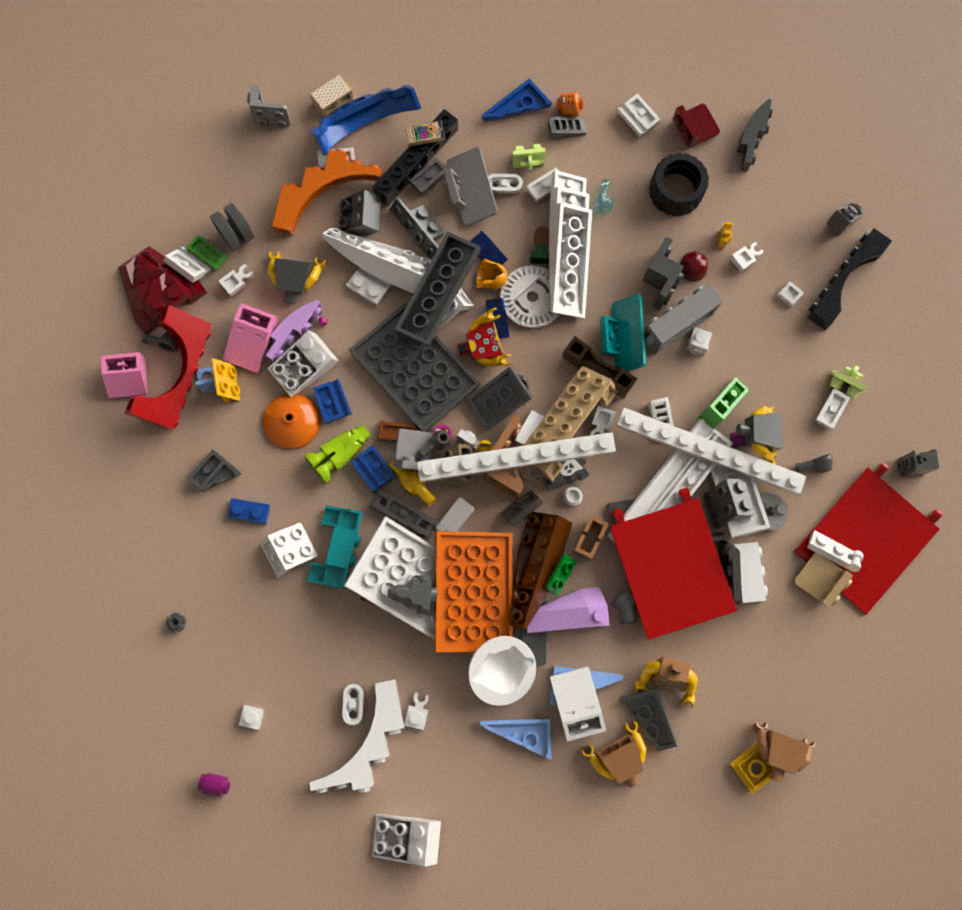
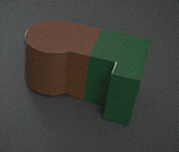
[530,226,549,265]

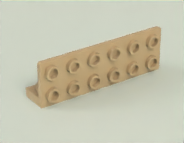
[523,366,618,482]

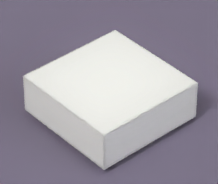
[777,281,804,308]

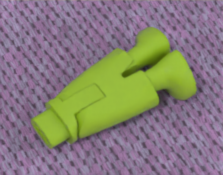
[304,425,371,484]

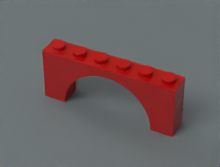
[124,305,211,430]

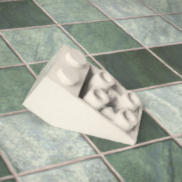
[268,331,339,397]
[550,667,606,742]
[372,814,441,866]

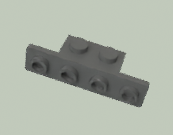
[390,197,445,260]

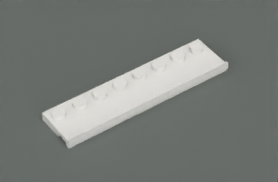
[607,419,732,541]

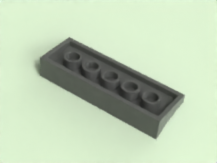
[395,231,481,347]

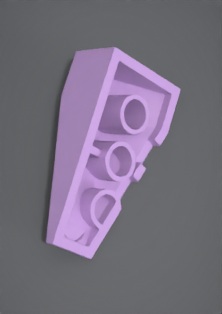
[526,587,609,633]

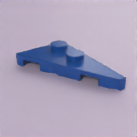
[482,78,552,122]

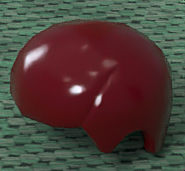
[680,251,708,282]

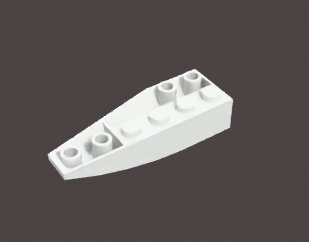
[322,228,431,293]

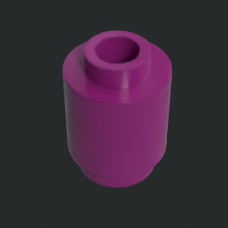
[198,773,230,798]

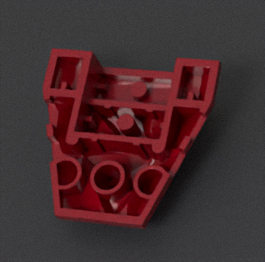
[118,246,207,334]

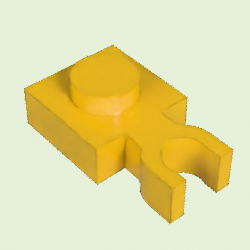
[716,222,733,249]

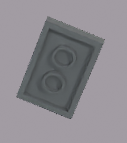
[466,366,533,431]

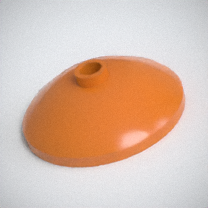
[263,394,320,449]

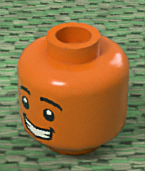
[557,92,584,117]

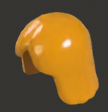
[476,259,507,290]

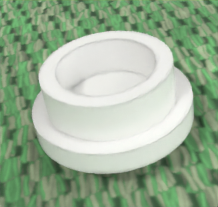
[563,487,583,506]

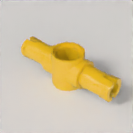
[389,460,437,506]

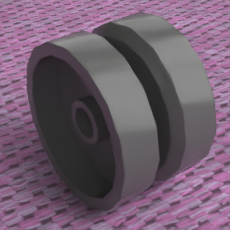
[209,203,255,252]

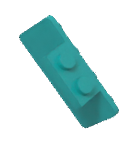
[600,294,646,372]

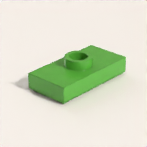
[186,234,228,271]

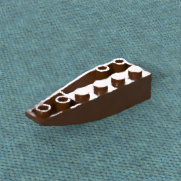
[509,512,573,630]

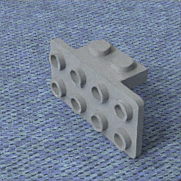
[444,147,498,226]

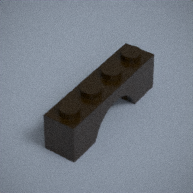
[562,336,638,399]

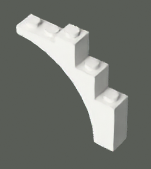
[309,679,405,793]

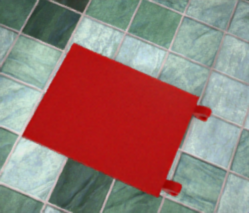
[794,463,943,615]
[610,488,737,640]

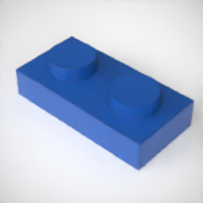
[227,498,270,524]

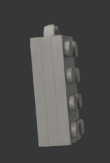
[644,284,723,354]

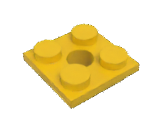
[729,743,773,794]

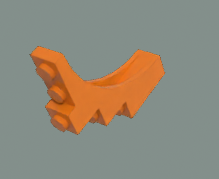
[272,149,383,235]

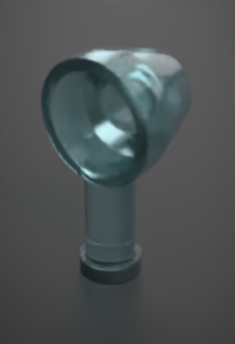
[595,179,614,212]

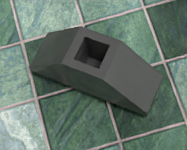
[827,202,864,236]

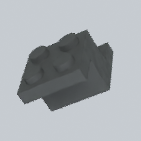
[642,237,684,310]

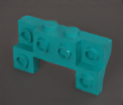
[306,505,363,590]

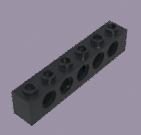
[373,109,458,206]

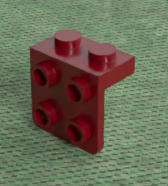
[672,104,720,148]

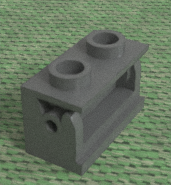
[897,449,939,477]

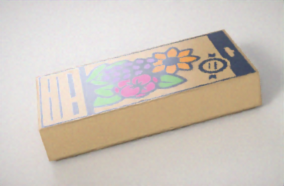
[405,121,445,146]

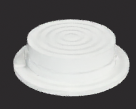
[468,636,536,706]

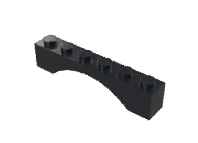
[807,228,892,330]

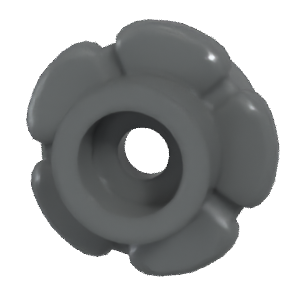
[166,613,186,632]

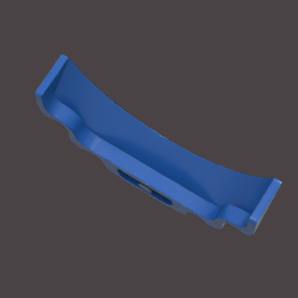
[311,85,421,155]

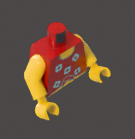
[457,308,512,367]

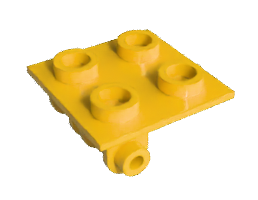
[211,358,240,403]

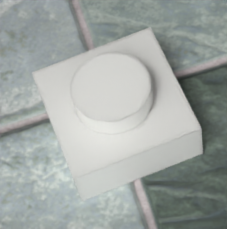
[239,705,265,730]

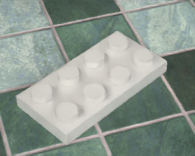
[710,465,770,539]

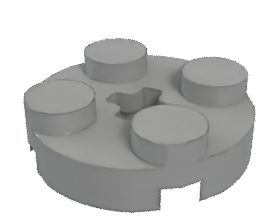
[760,493,788,532]

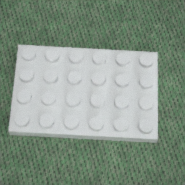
[344,516,435,640]

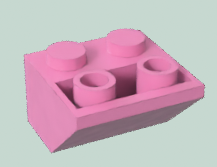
[101,352,148,399]

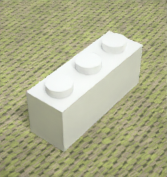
[734,542,768,604]

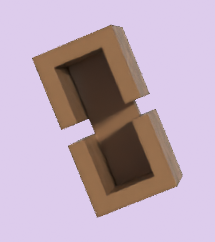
[572,515,609,561]

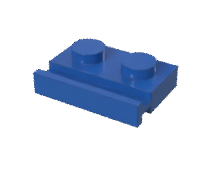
[313,379,352,424]
[350,445,396,493]

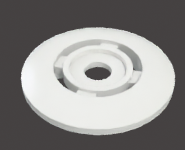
[500,266,560,328]

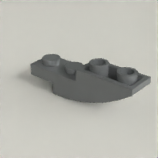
[737,99,773,171]

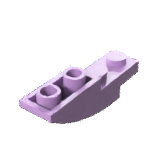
[266,300,323,363]

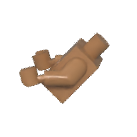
[753,720,816,783]

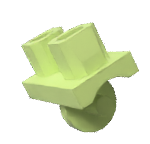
[512,144,546,172]
[829,365,867,399]

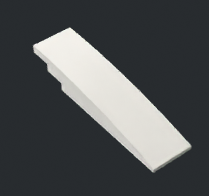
[549,170,592,319]

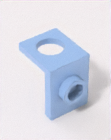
[195,366,215,392]

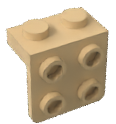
[794,552,853,607]

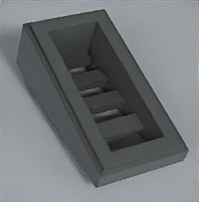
[548,117,586,140]

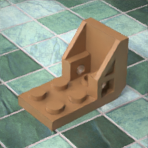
[484,414,524,500]

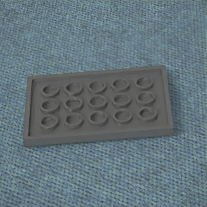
[349,303,481,432]

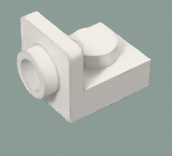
[686,327,712,355]

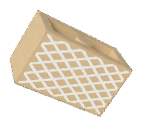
[310,74,354,117]

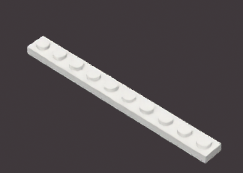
[616,408,806,495]
[417,432,616,483]

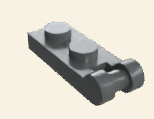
[723,543,742,602]

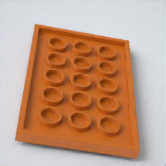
[434,531,513,652]

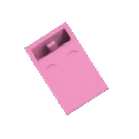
[223,303,280,374]

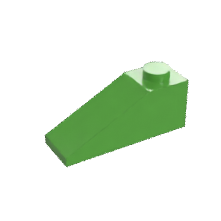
[697,377,749,429]

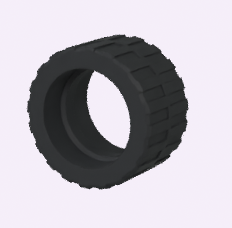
[649,153,709,216]

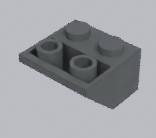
[339,190,381,236]

